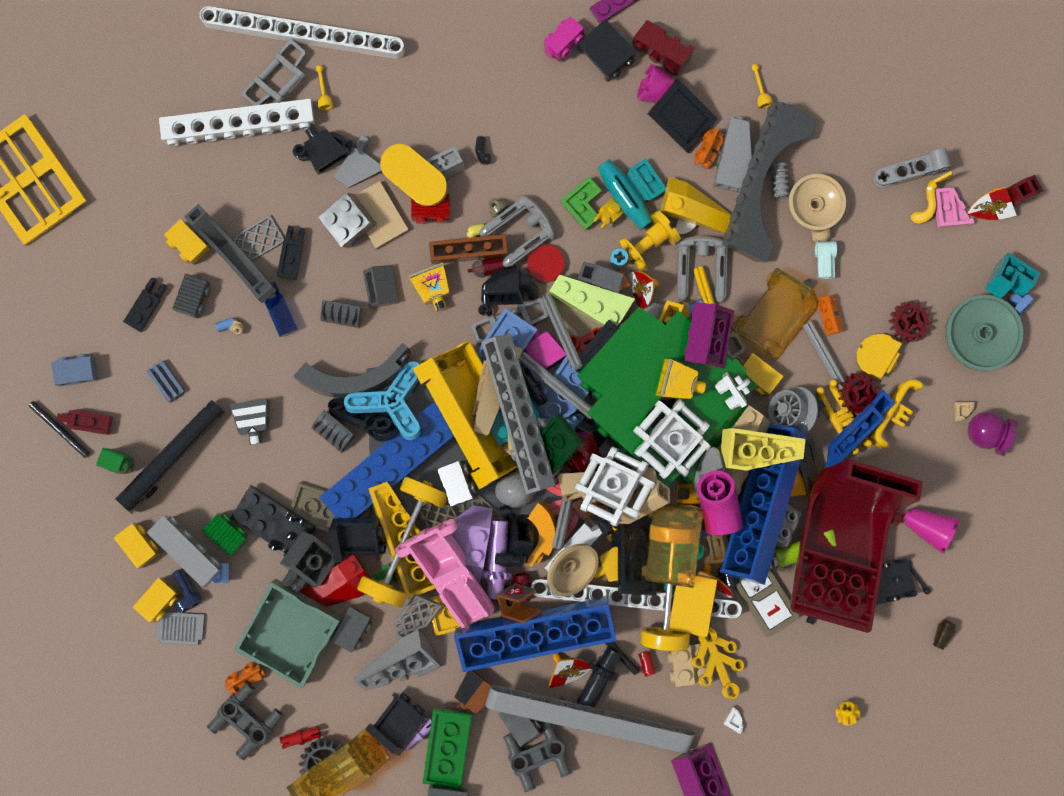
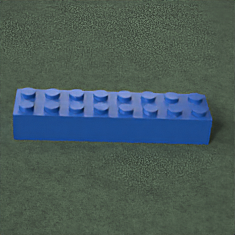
[319,401,454,519]
[720,424,808,585]
[454,596,617,672]

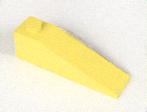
[721,428,805,471]

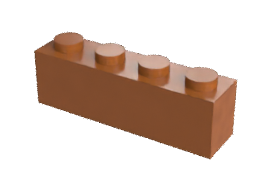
[429,234,508,264]

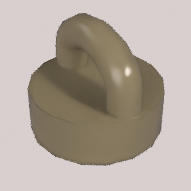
[489,198,508,218]

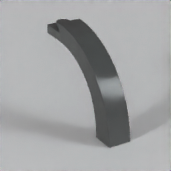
[184,204,276,303]
[293,343,411,398]

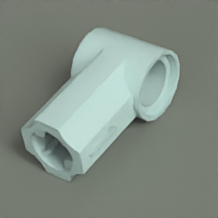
[815,241,837,279]

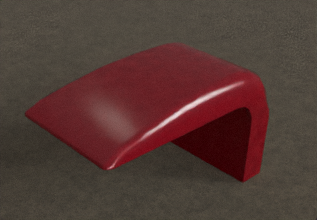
[790,460,923,633]

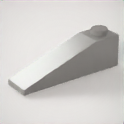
[354,630,441,691]

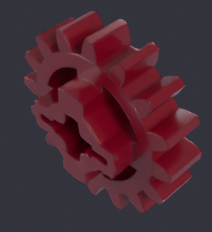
[888,301,932,343]
[838,372,879,414]

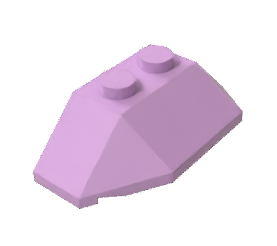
[451,505,492,583]

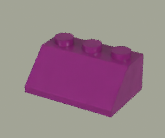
[685,302,734,369]
[671,743,731,796]

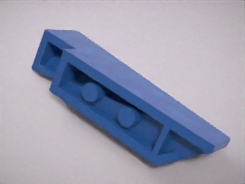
[825,389,895,468]

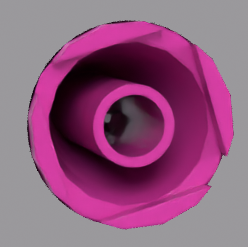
[637,64,675,103]
[903,508,961,554]

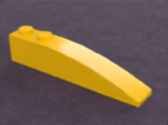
[368,482,436,599]

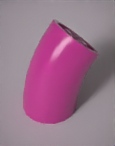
[697,470,743,535]

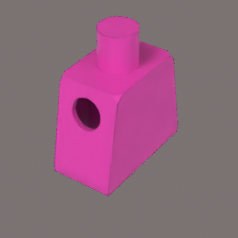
[525,326,567,370]

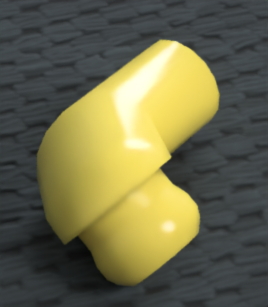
[467,224,496,238]

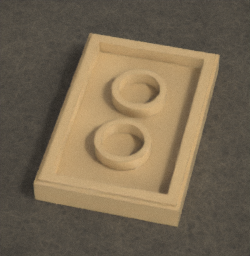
[355,181,409,249]

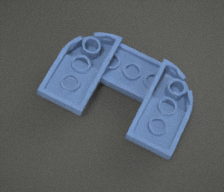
[478,308,589,422]

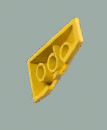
[660,177,731,234]

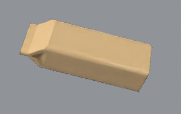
[619,480,670,524]

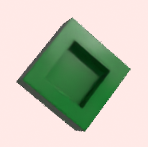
[374,563,397,584]

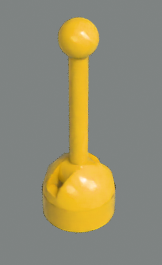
[751,64,773,109]
[316,65,333,110]

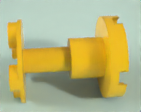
[618,211,681,271]

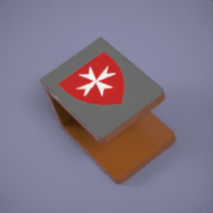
[496,583,542,623]

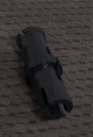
[522,368,548,407]

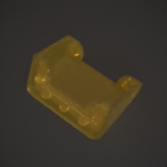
[731,268,819,361]
[642,503,703,588]

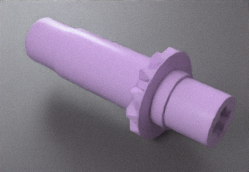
[481,520,512,599]

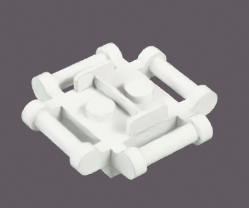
[633,399,711,479]
[574,447,655,527]

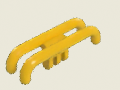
[871,379,924,449]

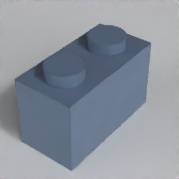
[51,354,98,387]

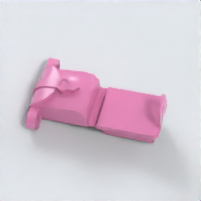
[395,519,495,628]

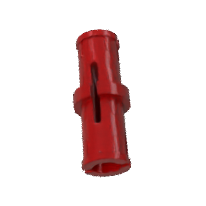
[280,726,321,749]

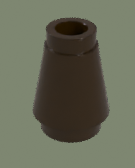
[933,619,957,650]

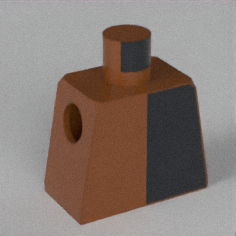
[454,670,492,714]

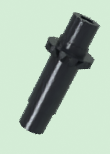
[577,646,623,707]

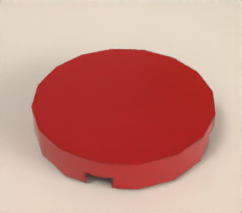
[527,244,565,283]

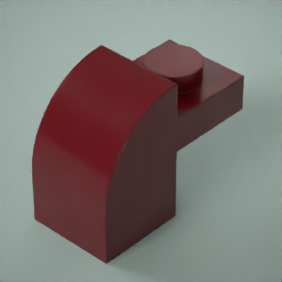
[1007,174,1044,206]

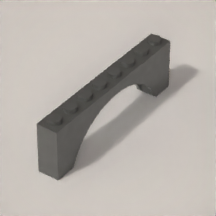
[722,102,816,262]

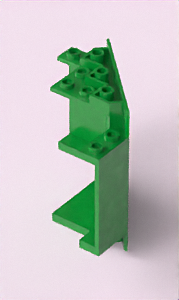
[577,307,758,487]

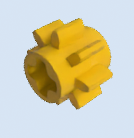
[835,701,860,726]

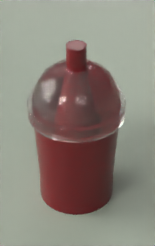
[467,257,504,278]

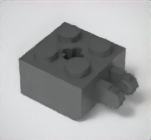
[280,531,336,593]

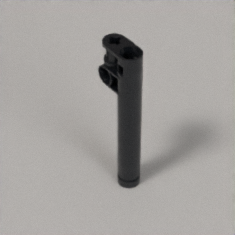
[115,400,225,514]

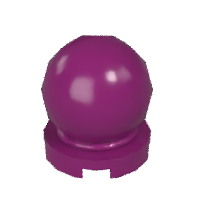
[967,411,1018,456]

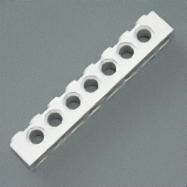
[159,99,316,146]

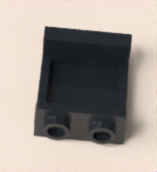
[577,19,636,81]
[329,518,386,562]
[365,692,428,756]

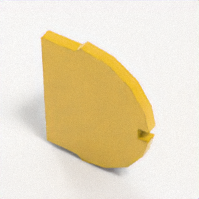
[856,334,902,380]

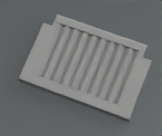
[156,612,205,645]

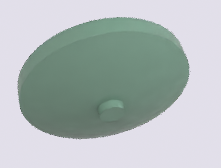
[945,295,1024,371]

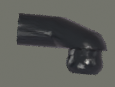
[475,136,491,165]

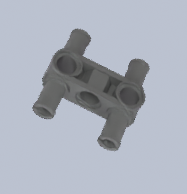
[207,682,284,761]
[503,721,572,793]

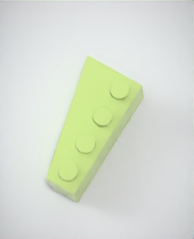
[549,275,635,327]

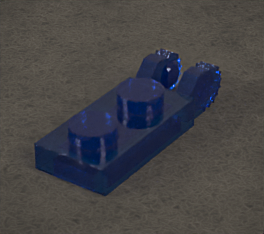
[264,282,298,337]

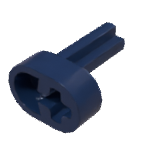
[172,568,203,614]

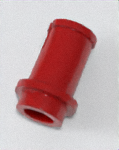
[638,651,656,677]

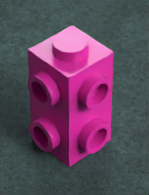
[544,16,585,62]

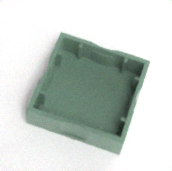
[234,579,343,689]

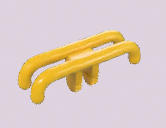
[816,379,872,455]

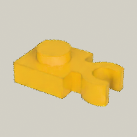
[593,198,624,229]

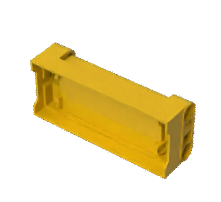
[413,340,518,489]

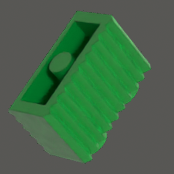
[96,448,134,474]
[202,513,248,557]

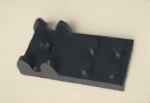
[231,485,316,557]
[612,517,657,596]
[876,557,918,605]

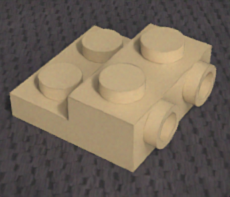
[667,643,714,687]

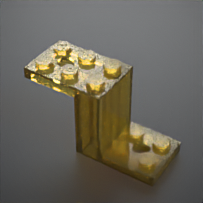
[286,726,390,796]

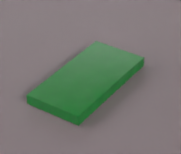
[422,707,472,789]

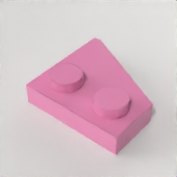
[935,187,974,228]

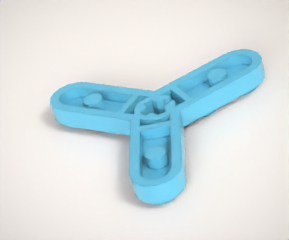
[344,362,421,440]

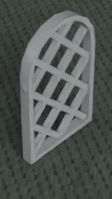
[234,215,284,260]
[394,594,441,638]

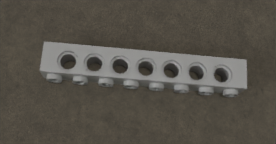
[481,333,556,494]

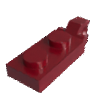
[56,410,113,435]

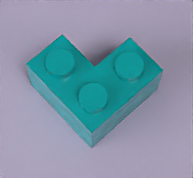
[985,252,1040,299]

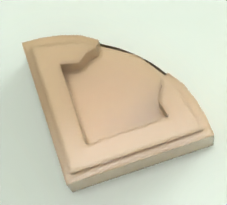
[954,402,975,422]

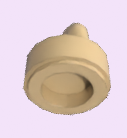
[811,228,831,242]

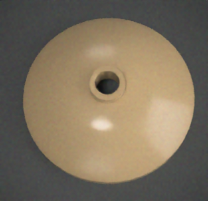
[788,174,846,231]
[547,544,599,597]

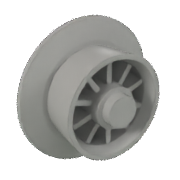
[768,387,818,434]

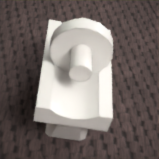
[715,372,750,410]

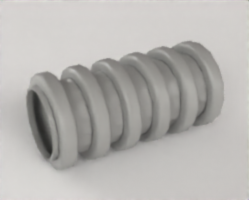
[770,162,790,199]

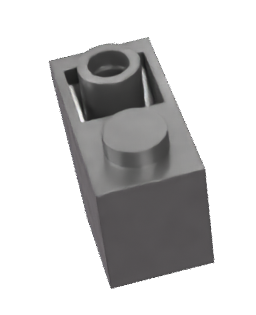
[577,261,626,293]

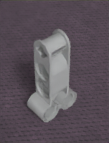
[873,148,951,188]

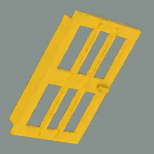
[0,114,86,246]

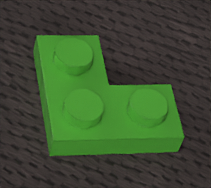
[561,177,602,231]

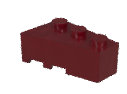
[632,20,695,76]
[565,432,601,473]

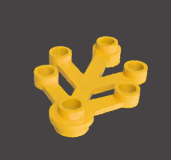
[691,627,744,699]

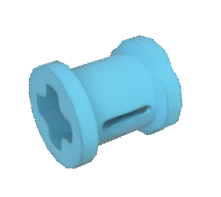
[610,249,628,268]

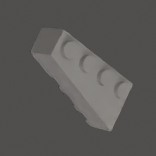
[147,516,223,587]

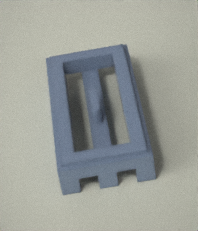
[146,360,185,403]

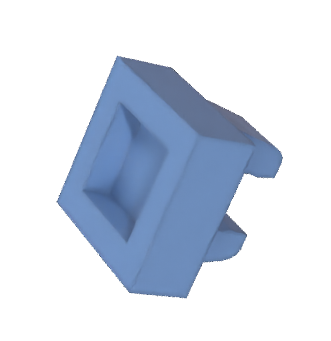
[1010,294,1033,318]

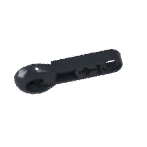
[328,398,399,442]

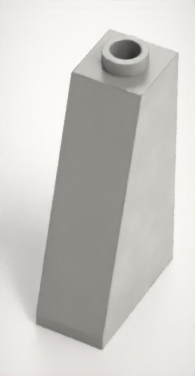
[713,116,752,193]

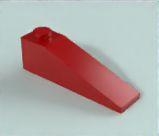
[299,555,372,607]

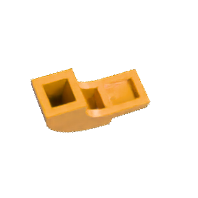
[526,499,557,567]

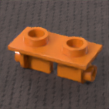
[694,128,724,169]
[817,295,844,336]
[225,662,266,695]

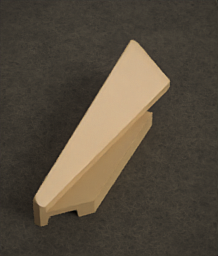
[471,346,522,435]
[558,467,657,503]

